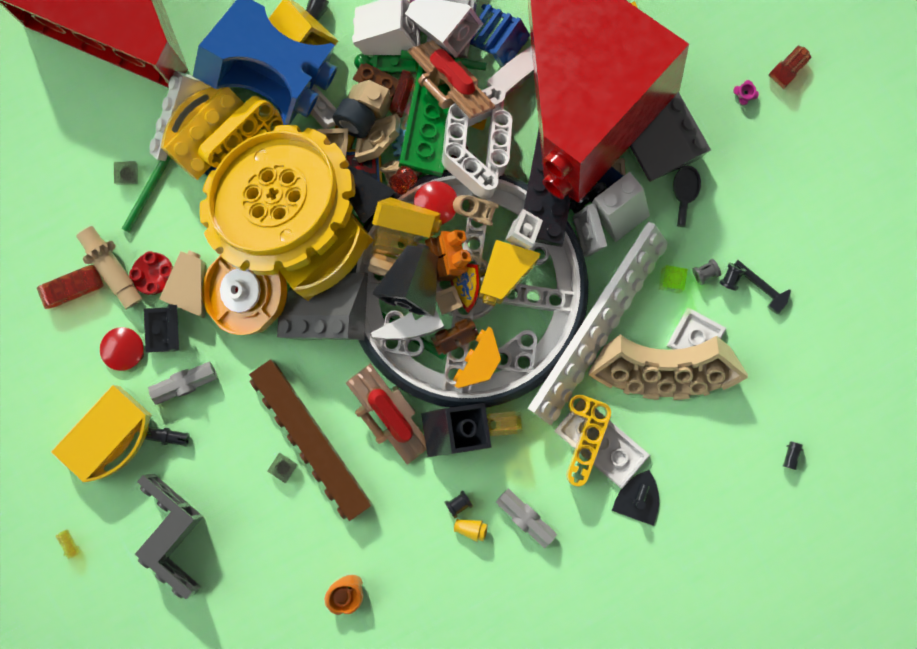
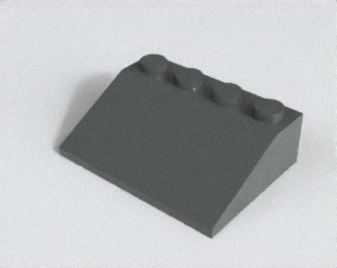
[630,92,711,182]
[277,272,368,340]

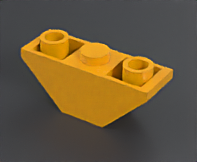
[453,326,501,389]

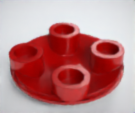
[414,181,457,226]
[129,251,173,295]
[100,327,144,371]

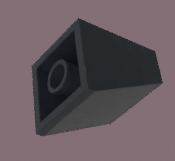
[421,403,492,457]

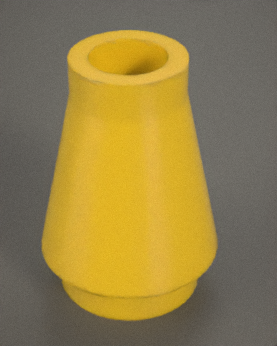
[454,519,488,542]

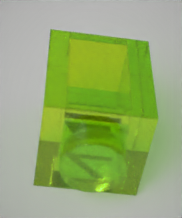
[658,265,688,294]

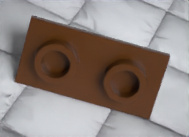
[353,63,401,98]
[431,319,479,355]

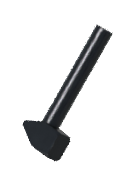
[734,260,791,315]

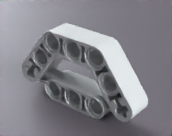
[442,86,512,200]

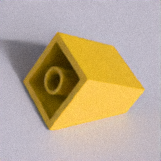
[268,0,338,47]
[479,240,540,306]

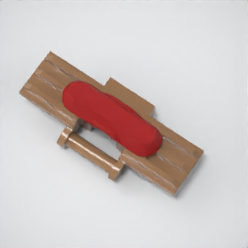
[408,40,495,119]
[345,363,426,465]

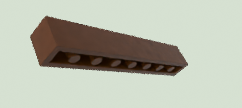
[249,359,373,521]

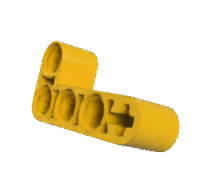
[198,96,283,168]
[566,395,611,487]

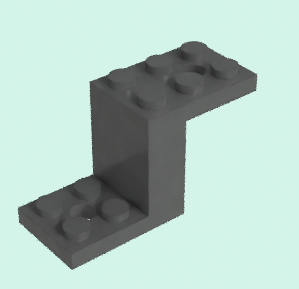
[135,474,204,599]

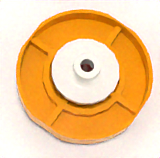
[202,253,287,335]

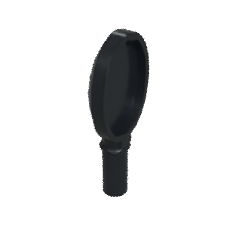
[673,166,701,227]

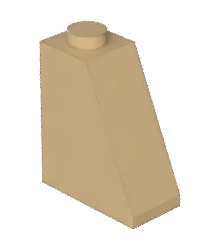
[347,80,392,120]
[160,250,206,318]

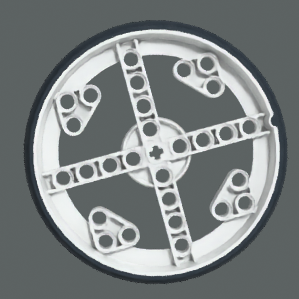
[349,169,589,408]

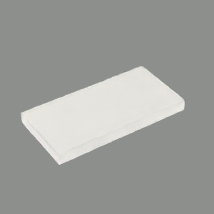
[554,399,650,489]

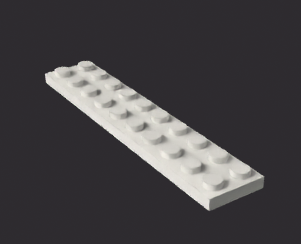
[528,221,668,425]

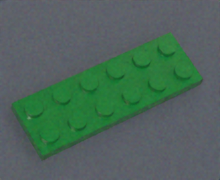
[398,65,450,177]

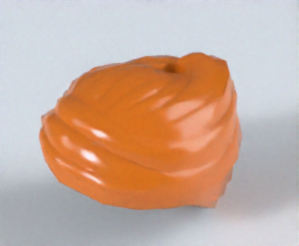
[324,574,364,615]

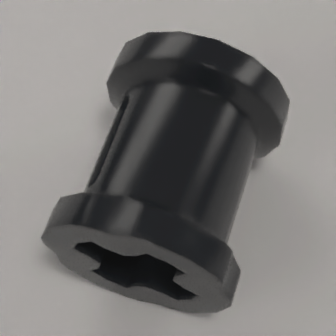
[719,262,747,291]
[444,490,474,518]

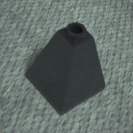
[346,165,395,224]

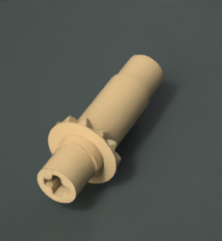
[76,226,143,310]

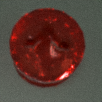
[389,166,417,195]

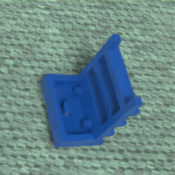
[470,4,530,67]

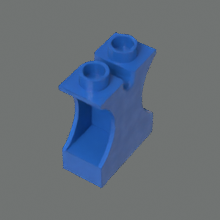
[192,0,338,125]

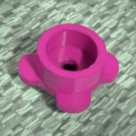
[733,80,759,105]

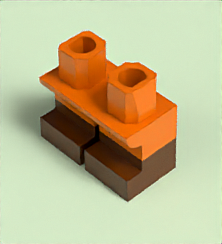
[425,230,471,282]

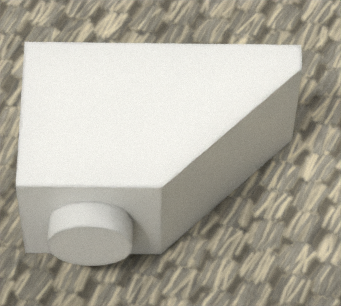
[506,209,543,249]

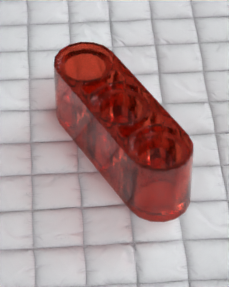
[36,265,104,309]

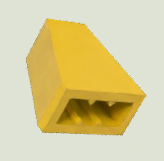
[372,197,442,238]

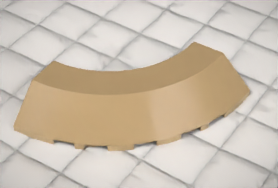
[588,334,748,400]

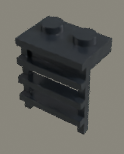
[143,304,179,353]

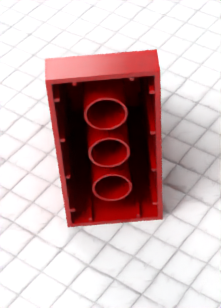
[0,0,188,88]
[528,0,689,203]

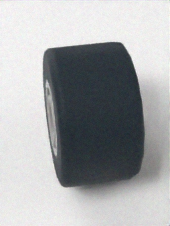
[332,98,376,138]

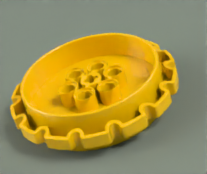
[200,125,355,275]

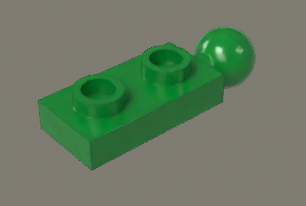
[354,53,416,74]

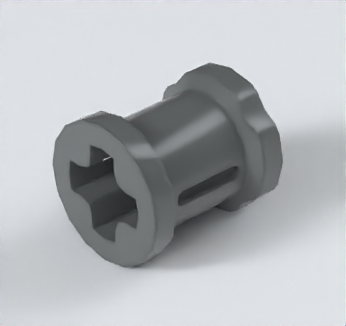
[692,258,721,285]

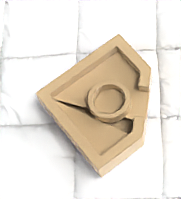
[355,114,401,163]

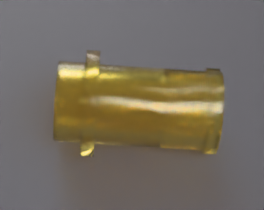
[55,529,80,560]

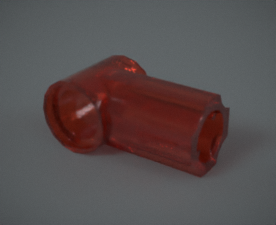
[768,45,812,90]

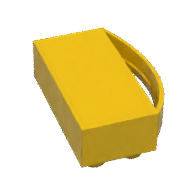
[161,87,246,180]
[280,213,374,301]
[51,385,152,482]

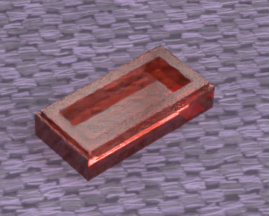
[389,70,415,119]

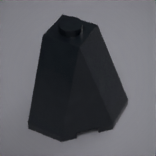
[373,244,438,316]

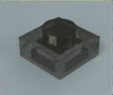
[114,161,138,185]
[267,452,299,483]

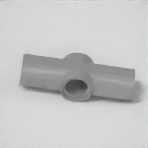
[148,361,218,405]
[496,488,557,549]

